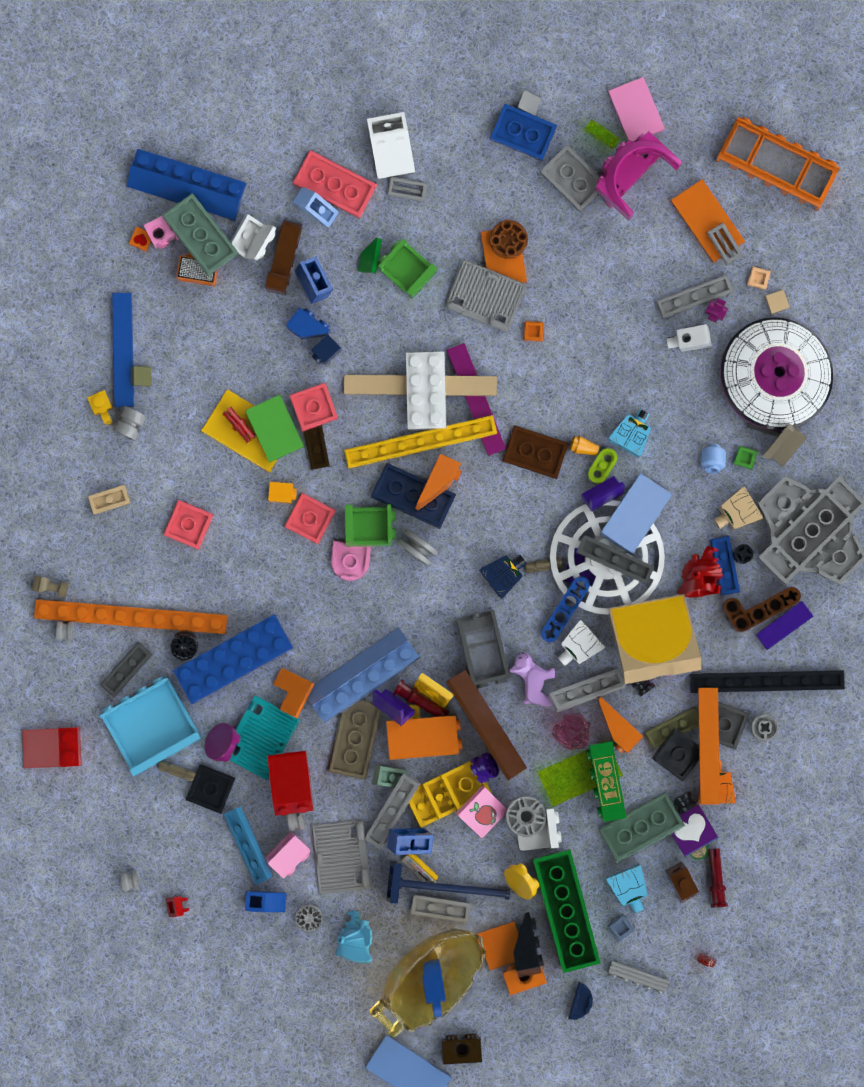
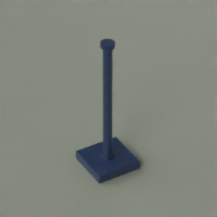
[386,861,510,904]

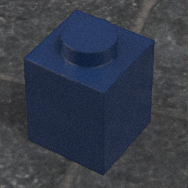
[311,334,341,365]

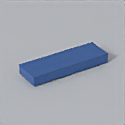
[710,536,740,596]

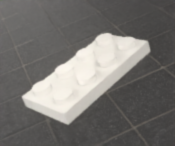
[406,352,446,430]

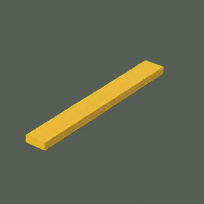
[344,415,497,469]

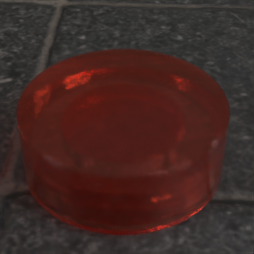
[696,953,717,968]

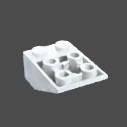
[367,112,415,179]

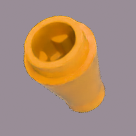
[569,435,599,456]

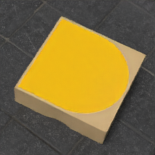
[609,594,701,684]

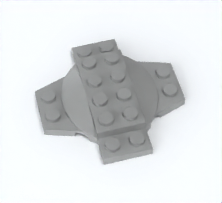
[757,476,864,585]

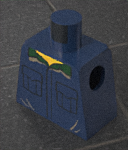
[479,555,527,599]

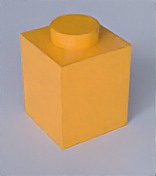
[268,482,297,504]

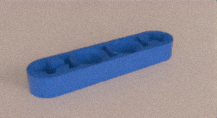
[541,576,590,642]

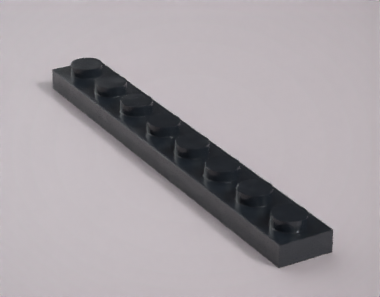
[689,670,845,693]

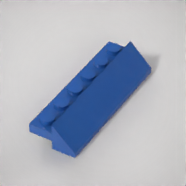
[127,149,247,221]

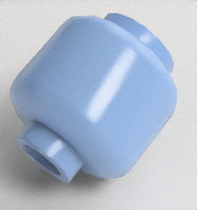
[701,444,726,474]

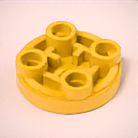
[504,863,540,900]

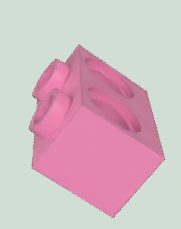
[144,216,179,249]

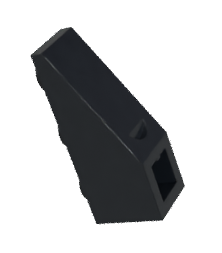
[513,912,544,978]

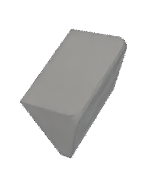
[517,90,541,116]

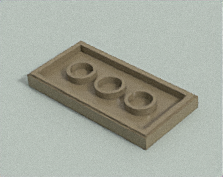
[328,700,381,780]

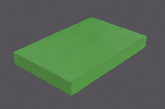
[245,395,304,463]

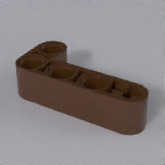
[265,220,303,296]
[722,587,801,632]

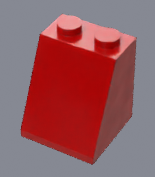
[267,751,314,816]

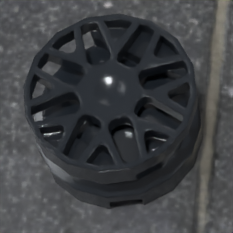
[170,630,198,660]

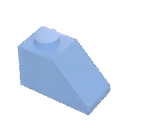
[292,187,339,228]

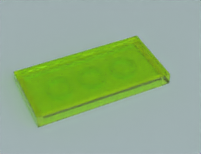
[537,740,623,807]

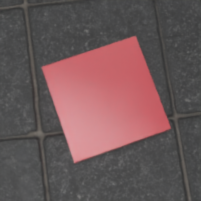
[289,383,338,432]
[284,493,336,544]
[163,500,214,550]

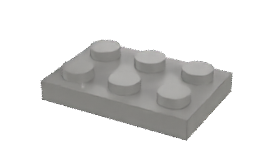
[540,145,600,212]

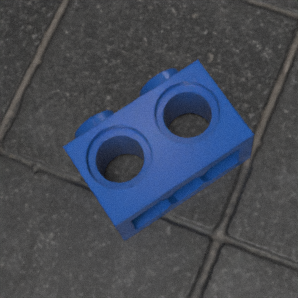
[387,828,433,855]

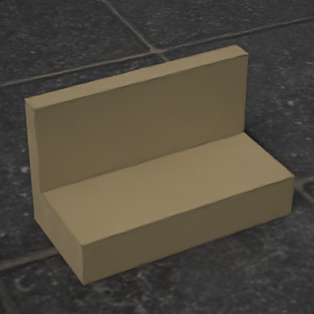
[763,423,807,466]

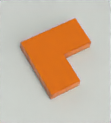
[273,667,315,719]

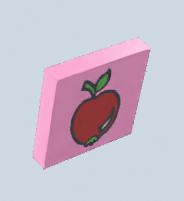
[456,785,507,838]

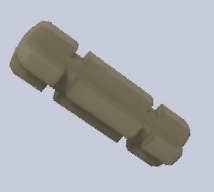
[525,557,563,574]
[158,761,196,781]

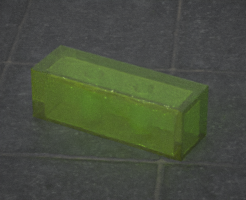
[584,119,620,151]

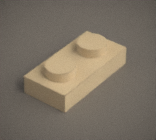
[88,485,131,515]

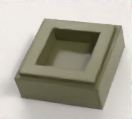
[131,366,152,387]

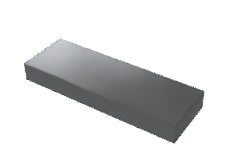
[100,642,153,698]

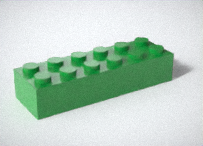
[532,849,601,973]

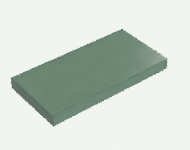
[162,193,239,277]
[598,792,685,864]

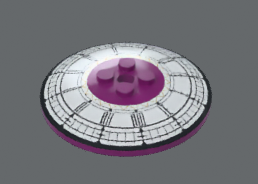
[720,317,833,431]

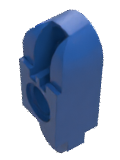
[422,959,446,1018]

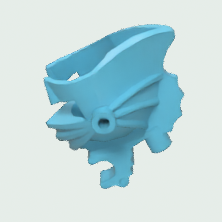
[335,910,373,964]

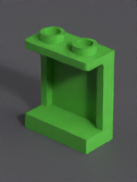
[378,238,438,299]
[345,504,396,547]

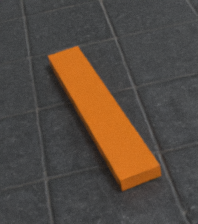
[698,688,720,805]

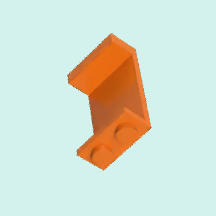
[386,715,462,760]

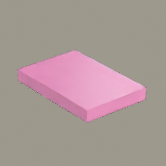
[608,77,665,142]

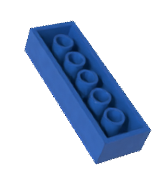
[173,614,294,704]

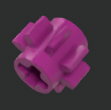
[705,298,729,323]

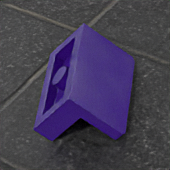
[581,476,625,512]
[373,689,414,726]

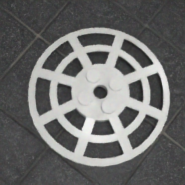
[550,500,665,615]

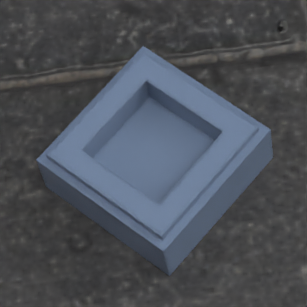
[608,915,635,942]

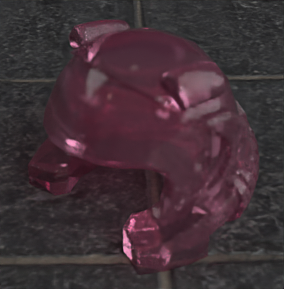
[552,713,591,750]

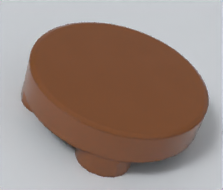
[490,220,528,259]

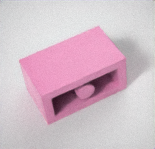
[264,832,311,878]

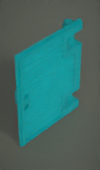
[230,695,300,781]

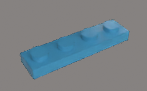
[223,806,273,885]

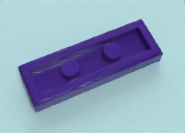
[756,601,814,650]

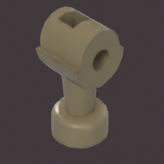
[31,576,69,598]

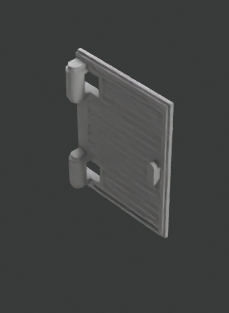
[444,259,527,333]
[311,819,371,894]

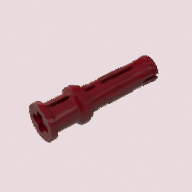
[393,679,449,717]
[708,848,728,908]

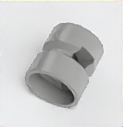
[113,406,147,441]

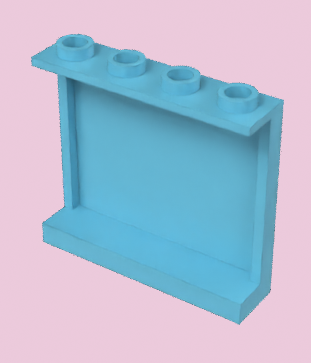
[100,676,202,776]

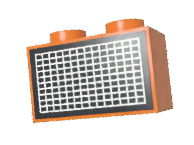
[176,253,219,287]

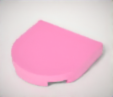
[331,541,371,581]

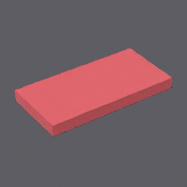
[292,150,377,219]

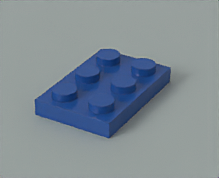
[490,104,557,161]

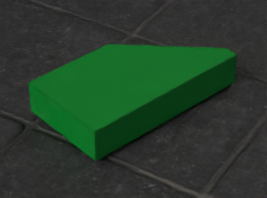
[358,238,382,274]

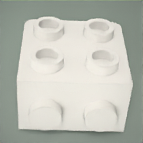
[230,214,276,261]
[518,808,562,851]

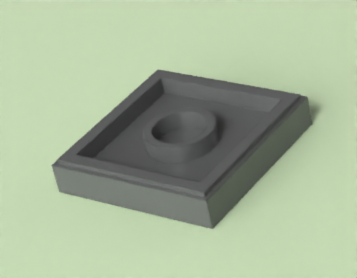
[718,702,749,750]

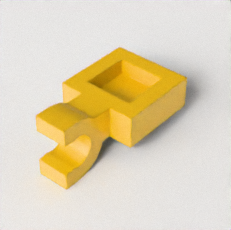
[87,390,113,426]

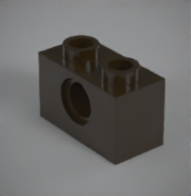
[442,1033,482,1065]

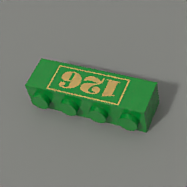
[586,741,627,822]

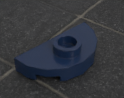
[568,981,593,1020]

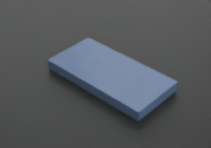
[600,473,672,556]
[365,1034,452,1087]

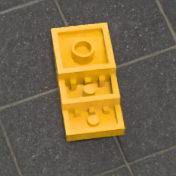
[408,761,492,828]

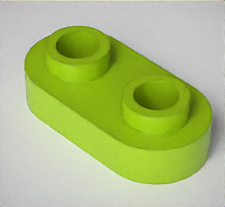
[588,448,618,484]

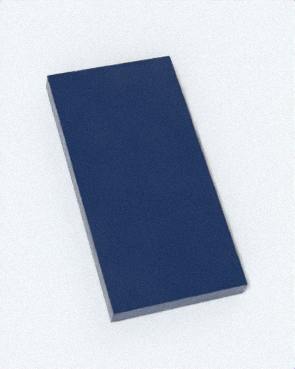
[370,463,456,529]

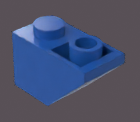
[286,307,331,339]
[245,890,287,912]

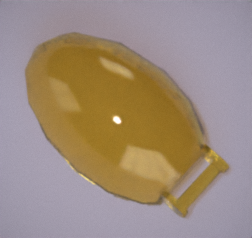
[370,928,486,1038]

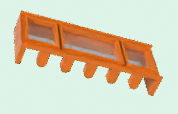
[716,117,840,211]

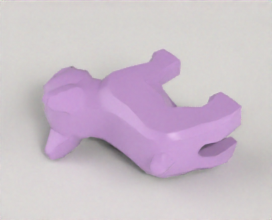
[508,652,555,706]

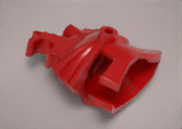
[677,546,723,598]

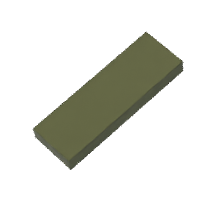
[644,706,699,749]

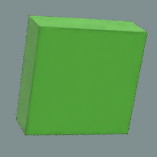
[733,446,758,470]

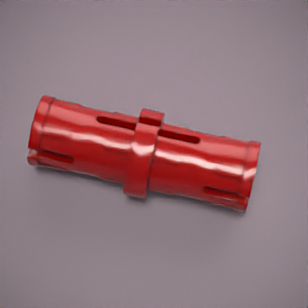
[222,406,256,443]

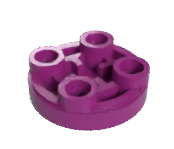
[204,723,240,762]

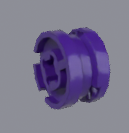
[470,752,499,783]

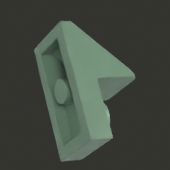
[372,765,407,788]

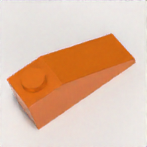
[415,454,462,510]
[597,697,643,754]

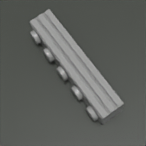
[608,960,669,993]

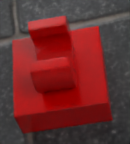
[166,896,189,917]

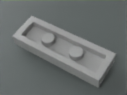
[411,894,471,923]

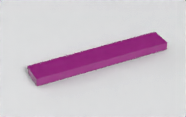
[447,343,506,456]

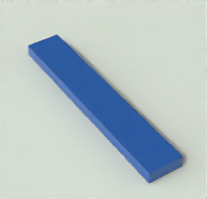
[112,293,134,407]

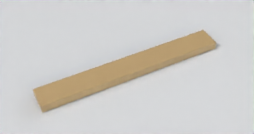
[344,375,497,396]

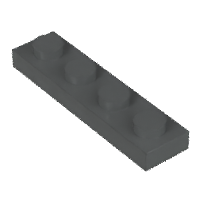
[576,535,654,585]

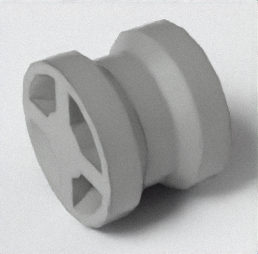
[56,621,74,641]
[121,870,140,892]

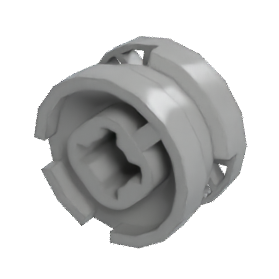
[750,714,779,741]
[287,813,305,832]
[295,904,323,932]

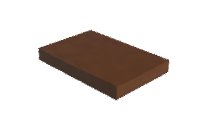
[502,425,569,480]

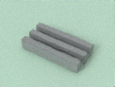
[387,177,428,203]
[706,223,743,266]

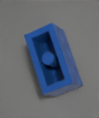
[295,256,333,304]

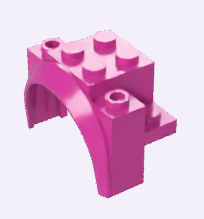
[595,131,682,221]

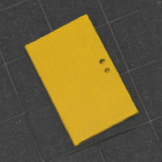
[201,389,278,473]

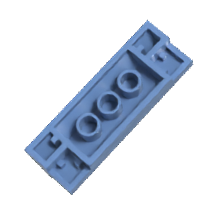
[308,627,420,723]

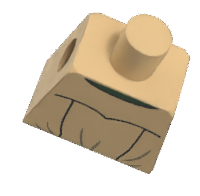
[714,486,763,530]

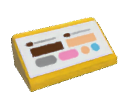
[401,854,438,883]

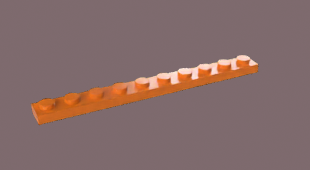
[34,599,228,634]

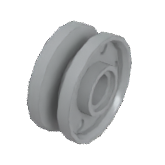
[396,529,439,567]
[505,796,547,837]

